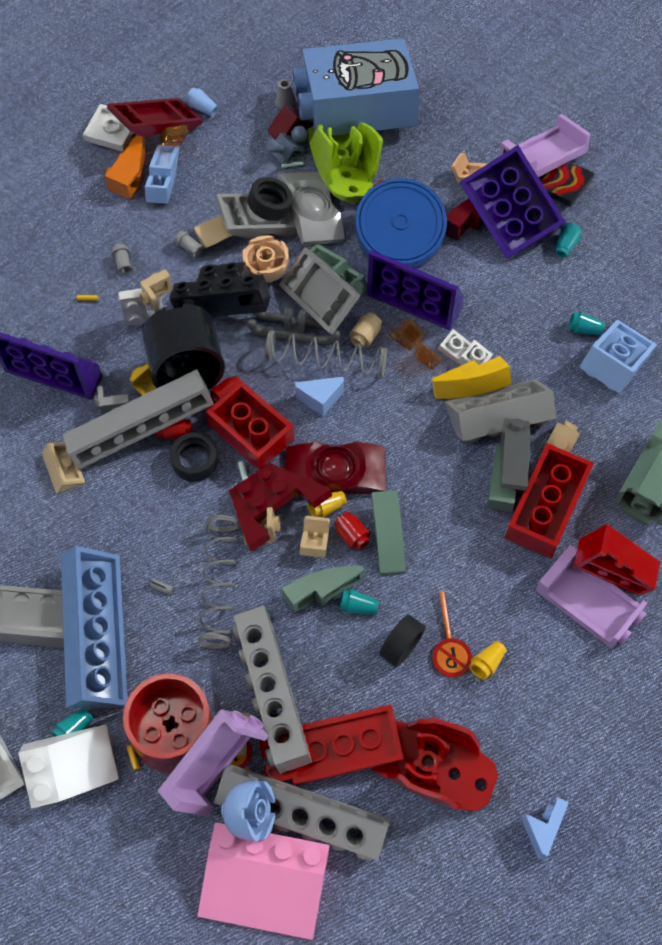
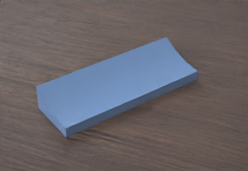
[61,546,128,709]

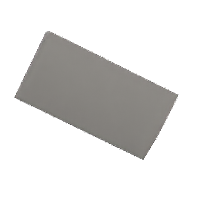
[0,585,64,648]

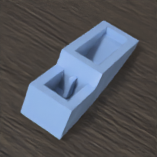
[145,145,179,204]

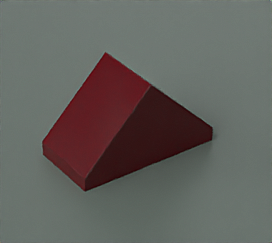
[268,105,313,140]

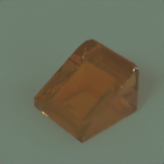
[389,317,425,351]
[415,341,443,370]

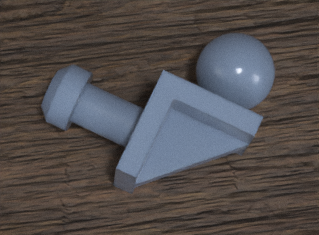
[266,126,308,164]

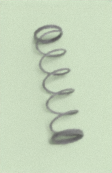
[265,330,388,378]
[197,515,239,649]

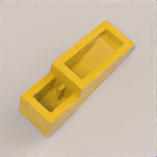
[432,356,511,399]

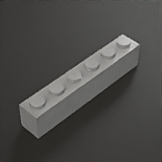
[63,369,213,469]

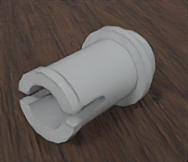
[174,230,204,258]
[111,244,133,275]

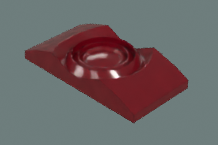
[107,98,203,138]
[286,442,386,494]

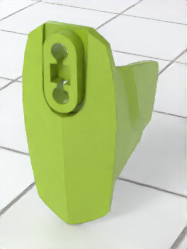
[307,122,383,204]

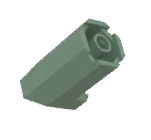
[615,418,662,525]

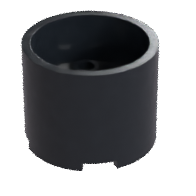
[142,304,225,390]

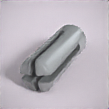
[150,579,174,595]

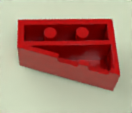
[573,524,660,596]

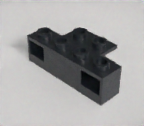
[169,262,271,317]

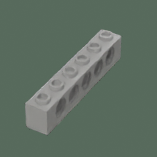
[232,605,312,774]
[214,764,391,861]

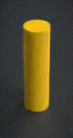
[77,295,99,301]
[126,745,140,771]

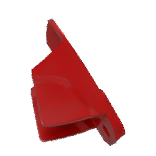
[371,718,498,812]

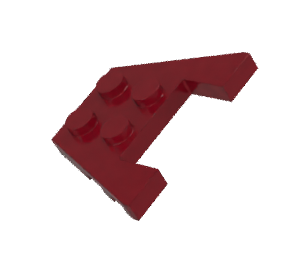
[229,463,332,552]

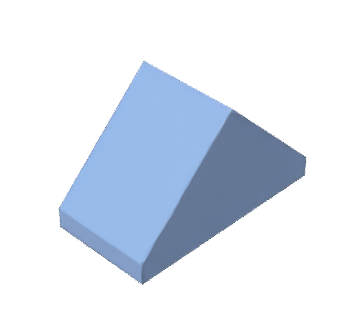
[295,377,344,416]

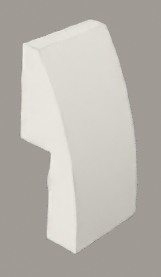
[437,329,493,365]

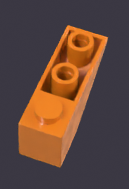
[105,135,146,200]

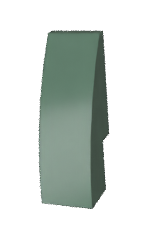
[309,243,367,296]
[487,444,516,512]
[371,490,406,575]
[281,566,364,613]

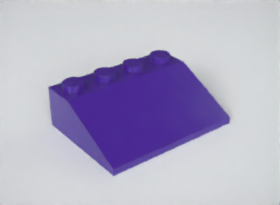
[459,145,566,259]
[367,250,464,331]
[0,332,103,400]

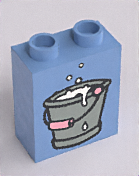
[293,38,419,135]

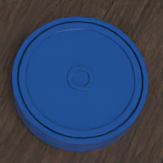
[355,178,447,268]

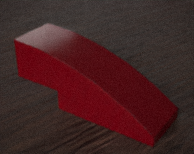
[445,198,484,241]

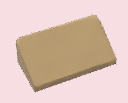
[193,215,233,248]
[42,442,85,493]

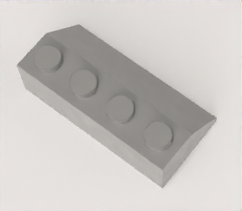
[445,379,557,442]

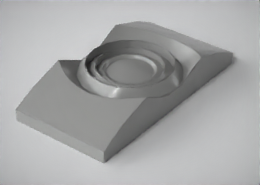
[277,172,345,245]
[215,193,298,239]
[279,247,360,335]

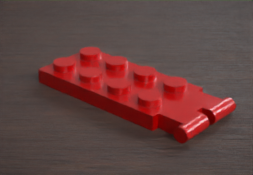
[259,704,404,786]

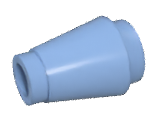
[185,88,218,117]

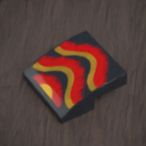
[540,163,595,207]

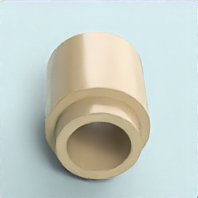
[349,313,382,348]

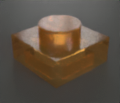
[160,125,189,146]

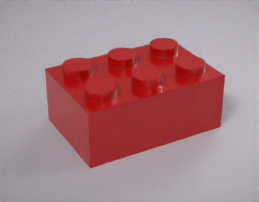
[206,381,295,470]

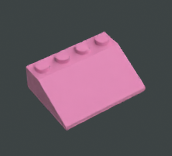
[198,822,329,941]

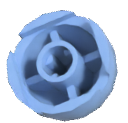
[221,780,275,841]

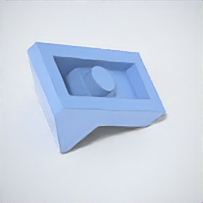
[522,798,569,860]

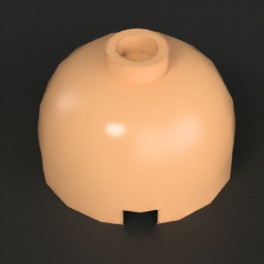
[243,235,289,283]

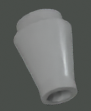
[275,79,296,110]

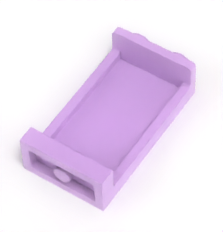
[500,114,590,177]
[535,545,648,649]
[158,709,268,816]

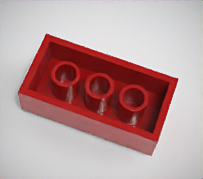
[504,443,594,559]

